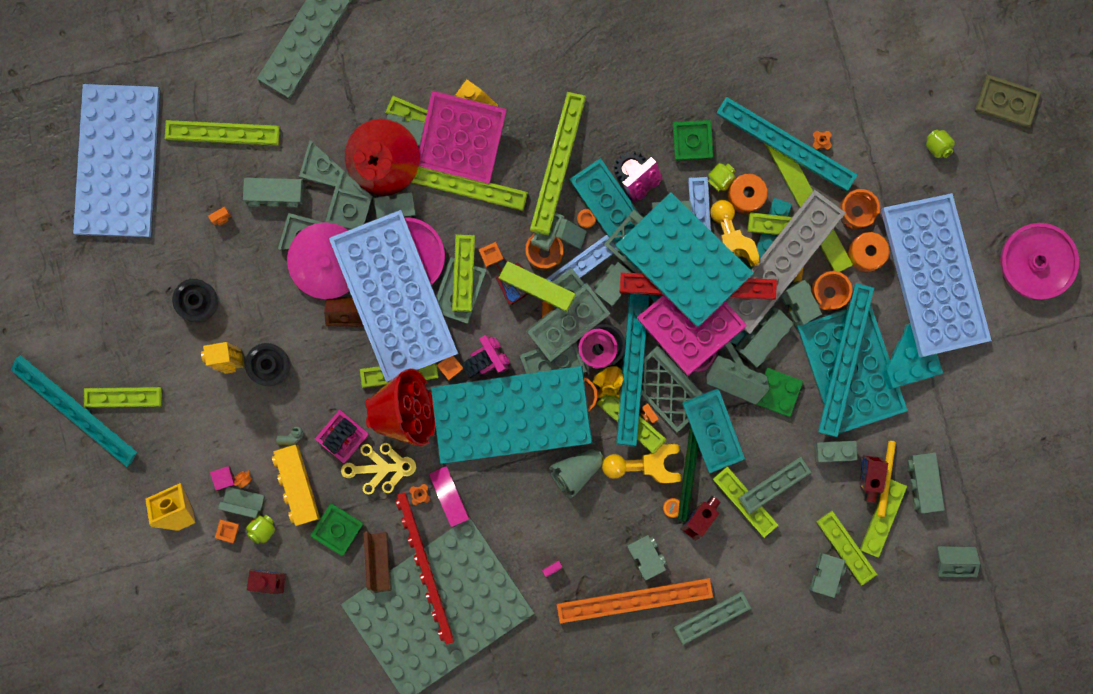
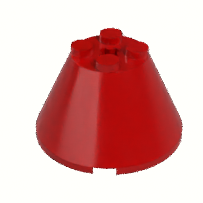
[345,119,420,195]
[365,369,436,446]

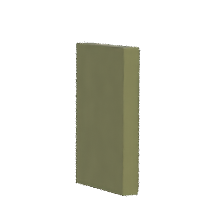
[974,74,1041,128]

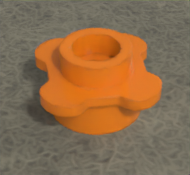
[813,131,832,150]
[234,470,252,488]
[409,484,430,505]

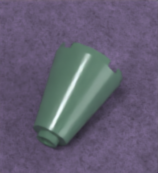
[549,449,604,499]

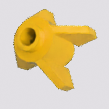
[593,366,623,399]

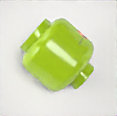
[926,130,955,158]
[708,163,736,192]
[246,515,275,544]

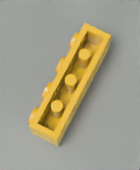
[201,342,244,374]
[272,445,320,526]

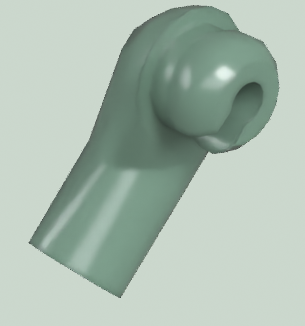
[276,426,303,446]

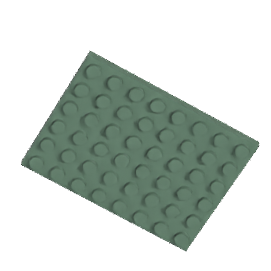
[341,517,534,694]

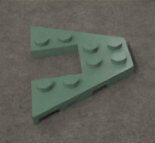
[278,140,373,251]

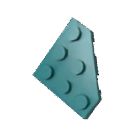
[884,323,943,389]

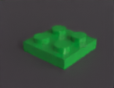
[672,120,713,161]
[753,368,803,417]
[310,503,364,557]

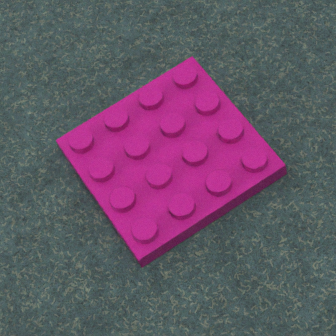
[419,91,507,184]
[637,295,747,376]

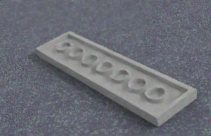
[726,190,845,335]

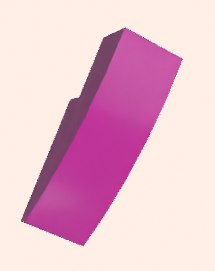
[429,466,470,527]

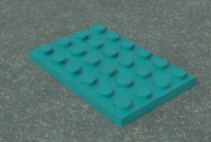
[615,192,753,328]
[796,304,908,434]

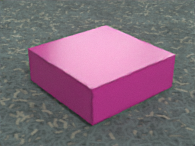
[210,466,234,491]
[542,560,562,577]

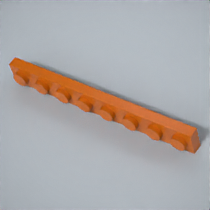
[557,578,713,623]

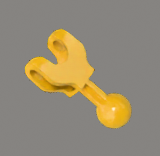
[710,200,760,266]
[602,444,682,483]

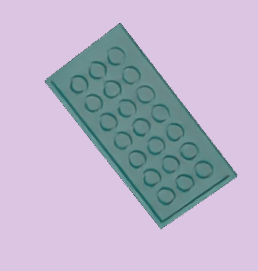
[431,366,593,464]

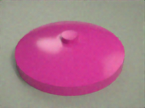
[405,218,445,285]
[287,222,350,299]
[1000,223,1079,300]

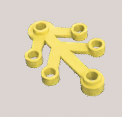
[341,443,416,494]

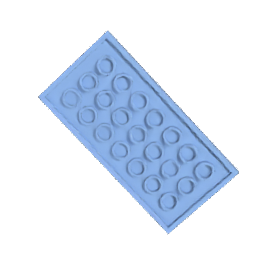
[73,84,160,238]
[881,193,992,358]
[329,210,458,382]

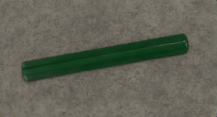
[677,427,698,522]

